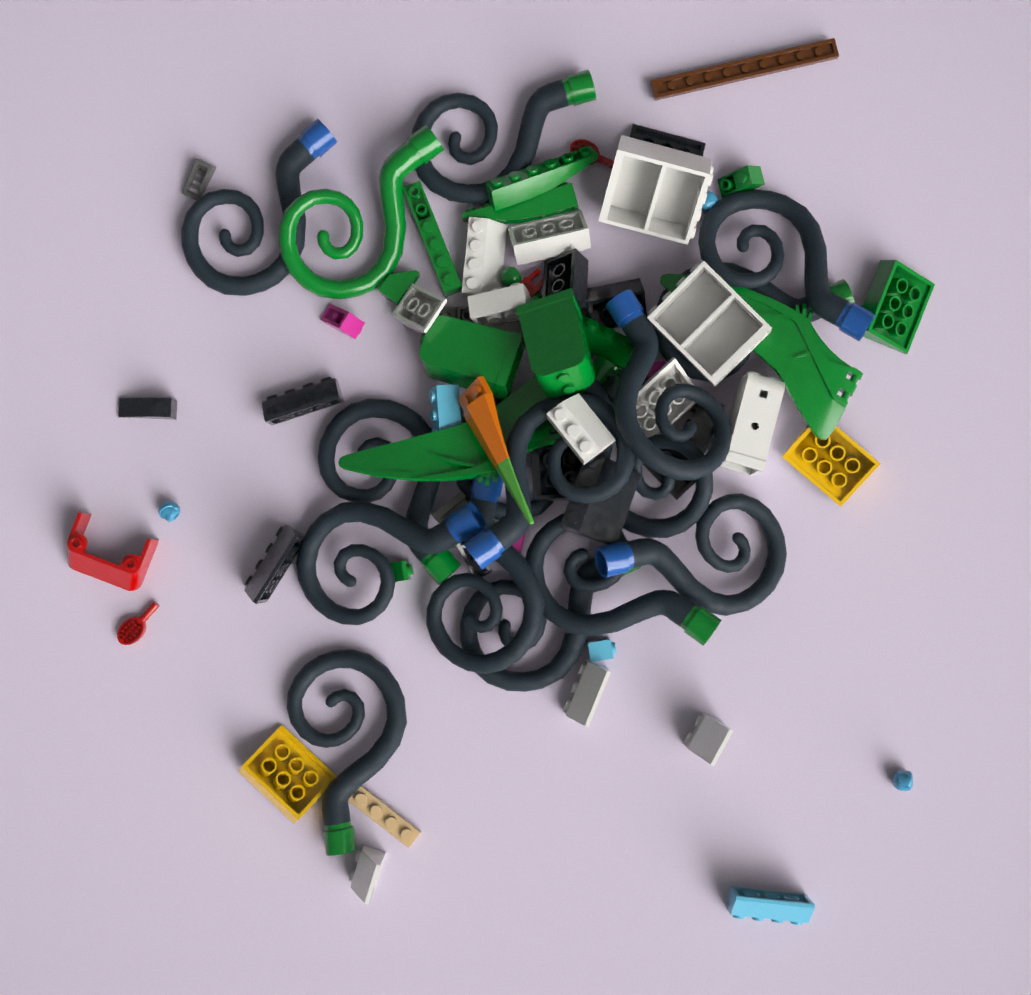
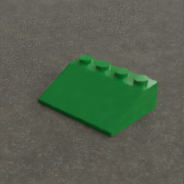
[862,260,935,354]

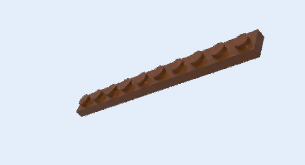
[650,38,839,101]

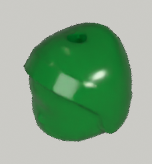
[500,266,522,287]

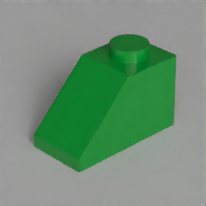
[378,270,420,306]

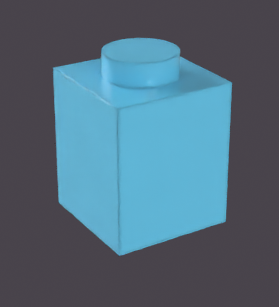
[587,638,616,662]

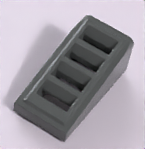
[181,158,216,200]

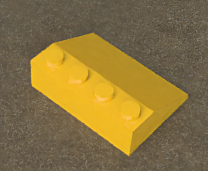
[782,425,880,507]
[238,725,337,824]

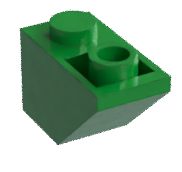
[717,165,765,198]
[390,560,414,582]

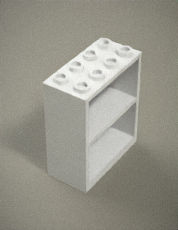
[598,135,714,245]
[647,261,772,387]

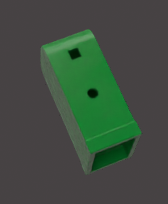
[516,288,595,398]
[419,315,524,400]

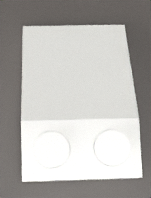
[392,283,448,333]
[685,713,733,766]
[349,846,386,904]

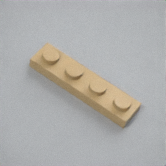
[348,786,421,848]

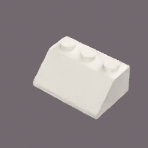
[467,283,531,326]
[547,393,616,465]
[563,661,611,727]

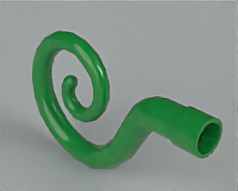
[278,125,444,300]

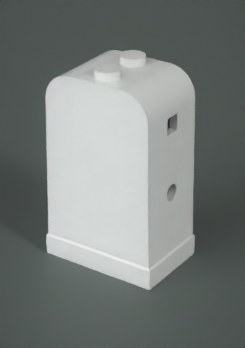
[720,371,785,476]

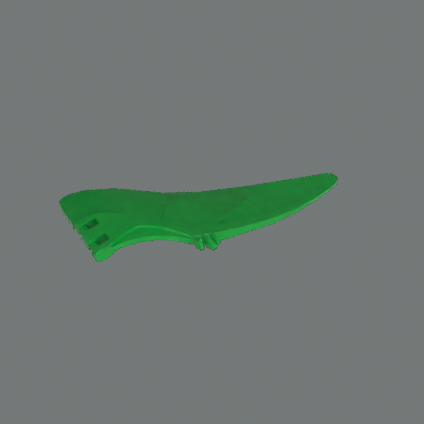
[660,273,863,440]
[338,376,561,486]

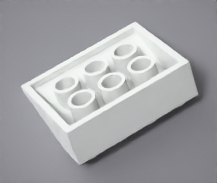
[636,357,695,438]

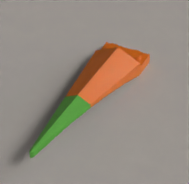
[458,376,534,525]

